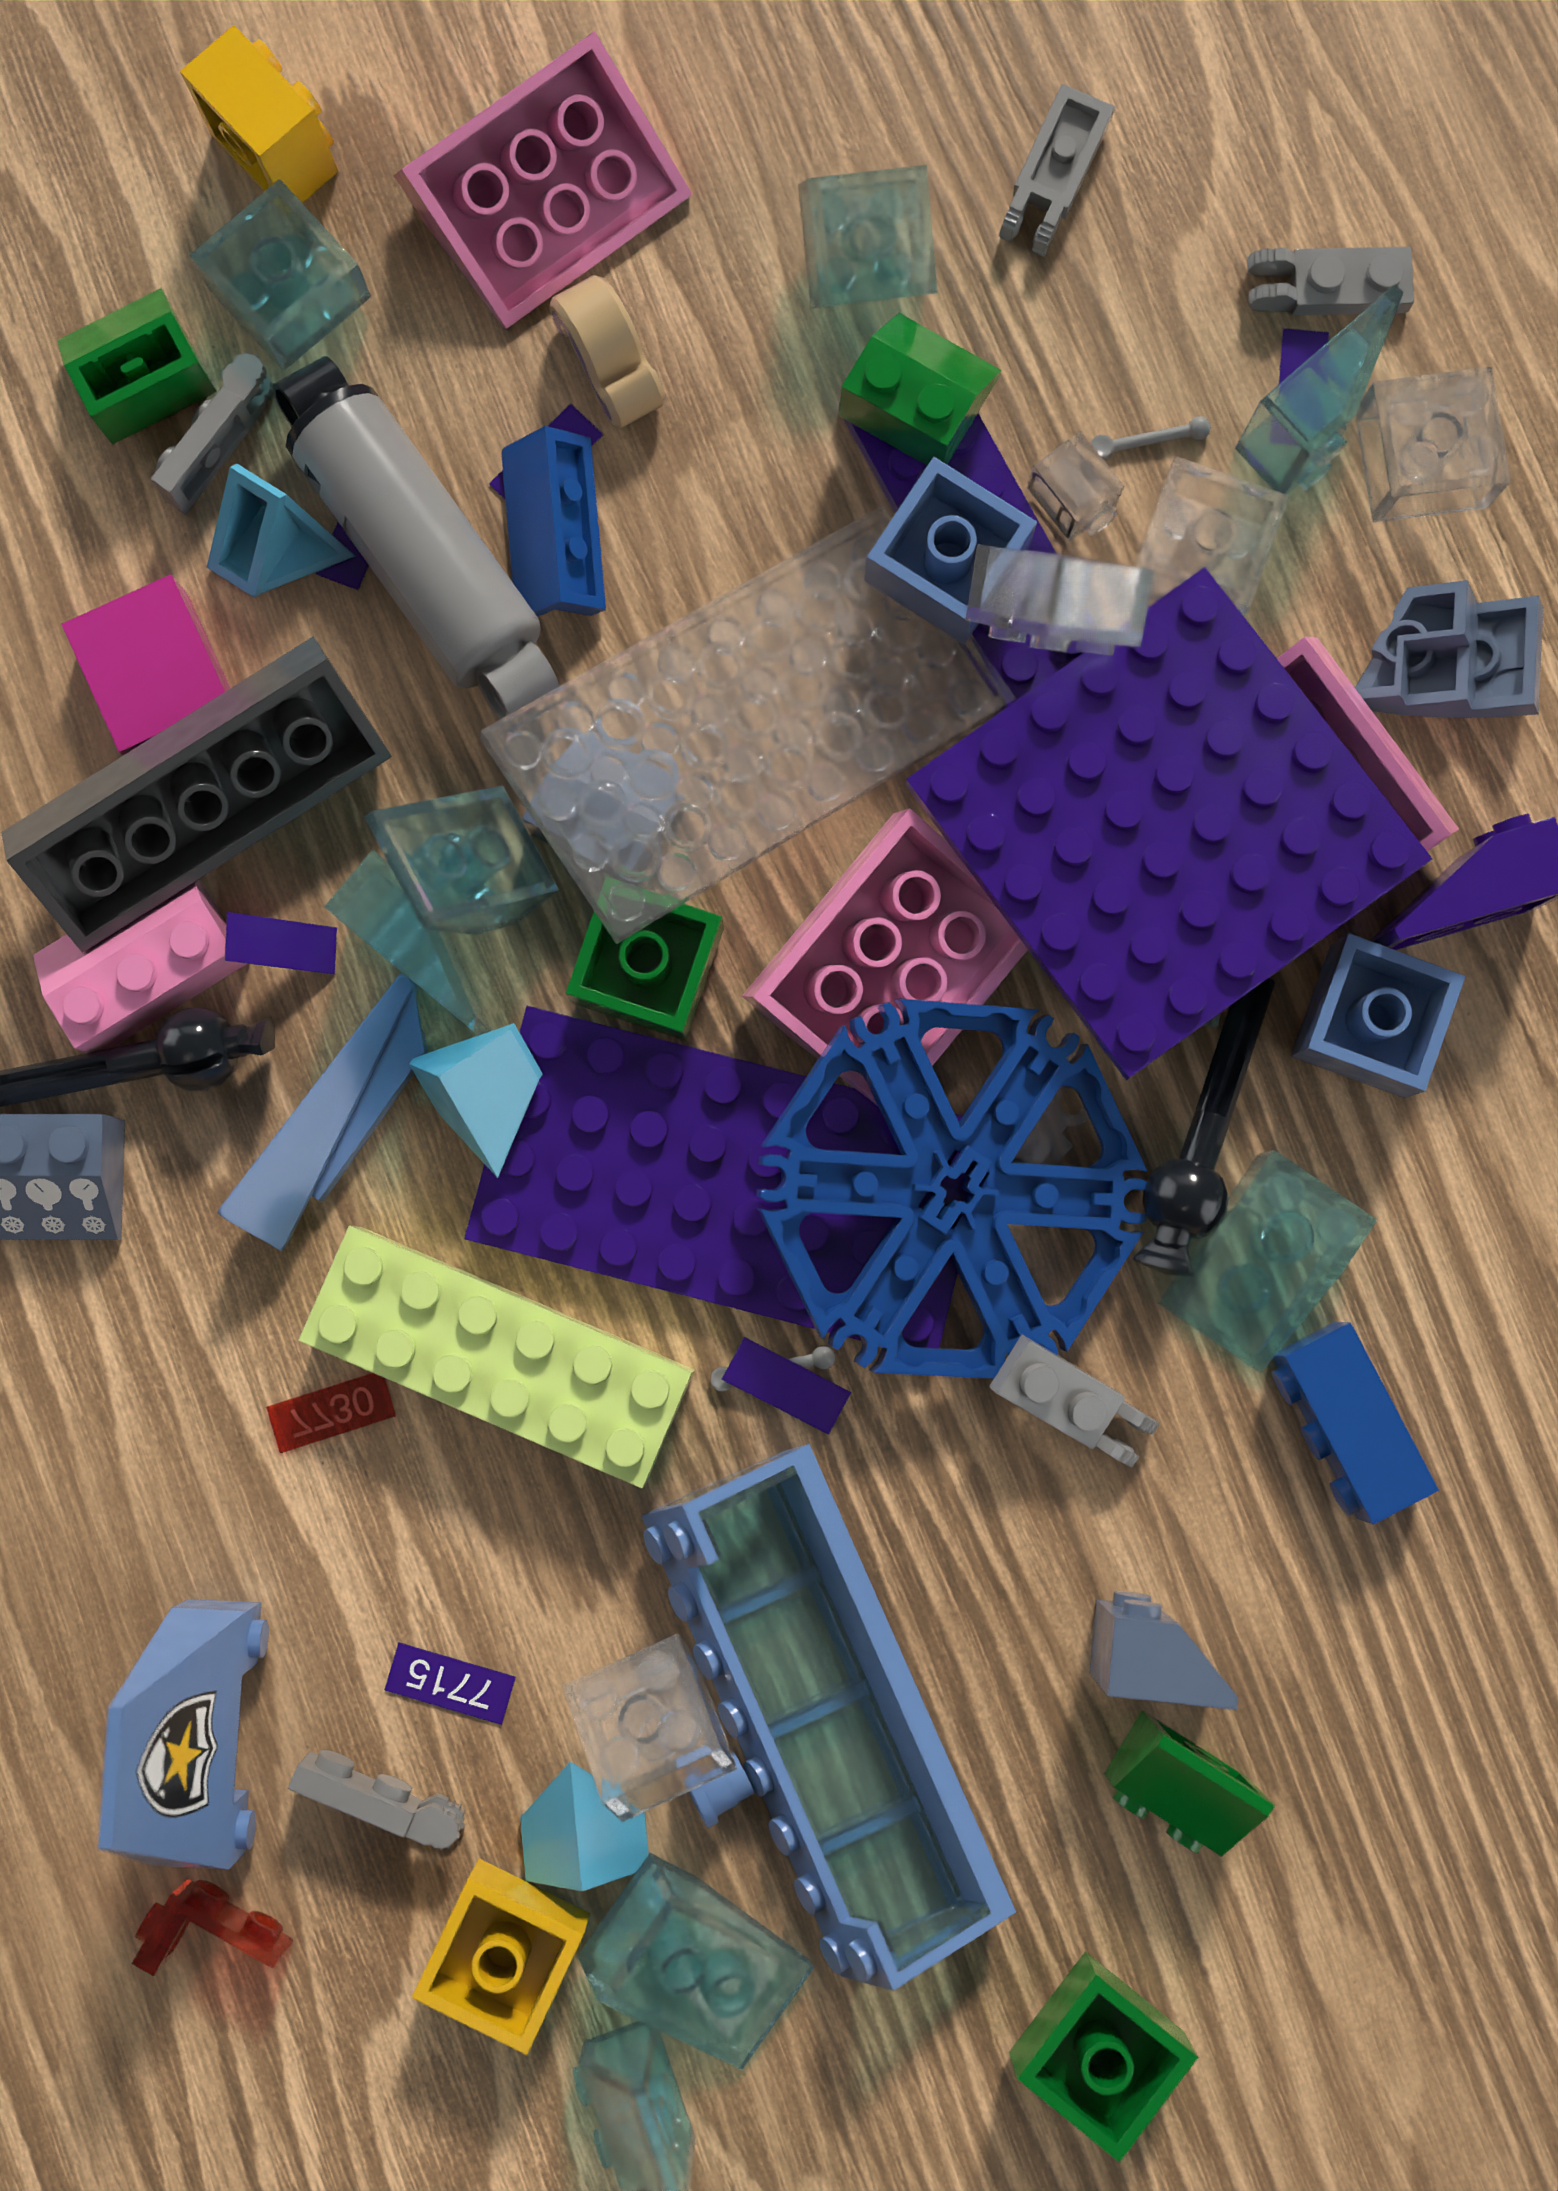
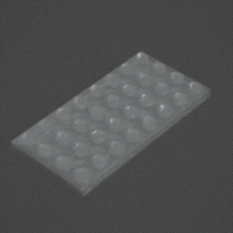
[480,505,1016,944]

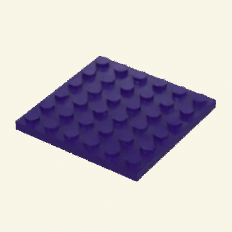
[905,567,1433,1081]

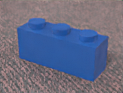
[1271,1321,1439,1525]

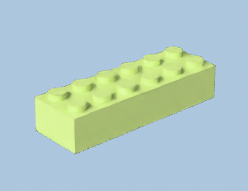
[298,1225,695,1488]

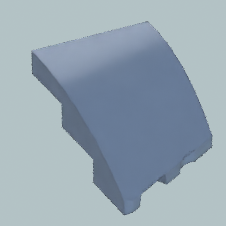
[1354,580,1543,718]

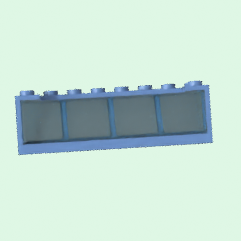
[641,1444,1016,1991]

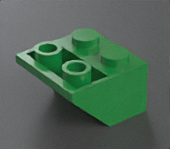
[57,288,217,445]

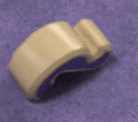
[549,275,665,428]

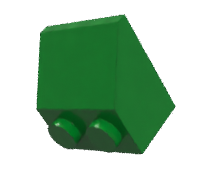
[839,313,1002,466]
[1104,1710,1275,1857]

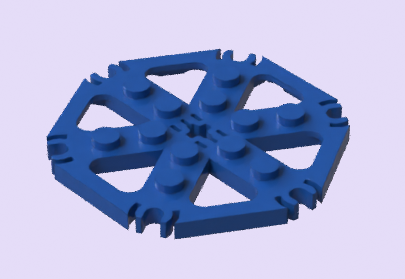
[756,999,1148,1379]

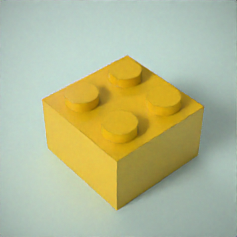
[180,25,339,216]
[411,1858,590,2055]

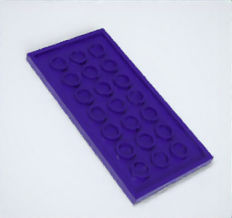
[464,1006,971,1348]

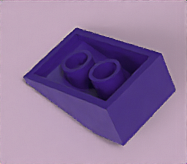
[1370,814,1558,950]

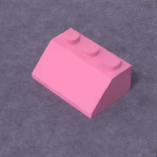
[33,879,246,1053]

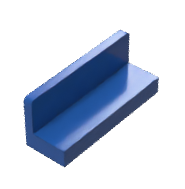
[501,426,606,617]

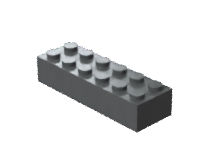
[1,636,392,953]

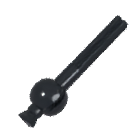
[1133,978,1275,1276]
[0,1008,275,1107]

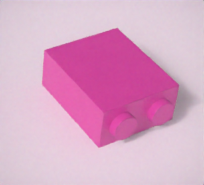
[61,574,231,755]

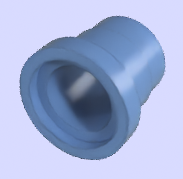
[679,1751,754,1829]

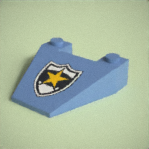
[98,1599,269,1869]

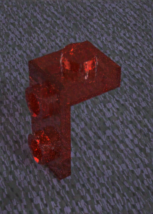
[132,1878,293,1976]

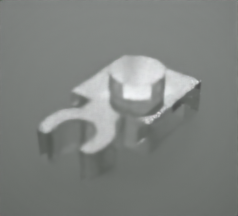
[1012,1086,1089,1165]

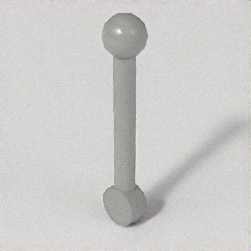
[1089,416,1211,461]
[711,1345,836,1391]

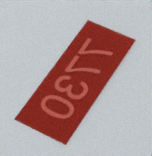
[266,1373,396,1453]

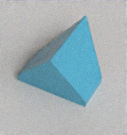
[206,464,355,598]
[409,1023,542,1178]
[520,1762,650,1892]

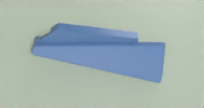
[217,973,428,1251]

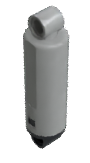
[272,356,559,723]

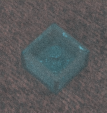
[798,165,937,309]
[189,179,371,372]

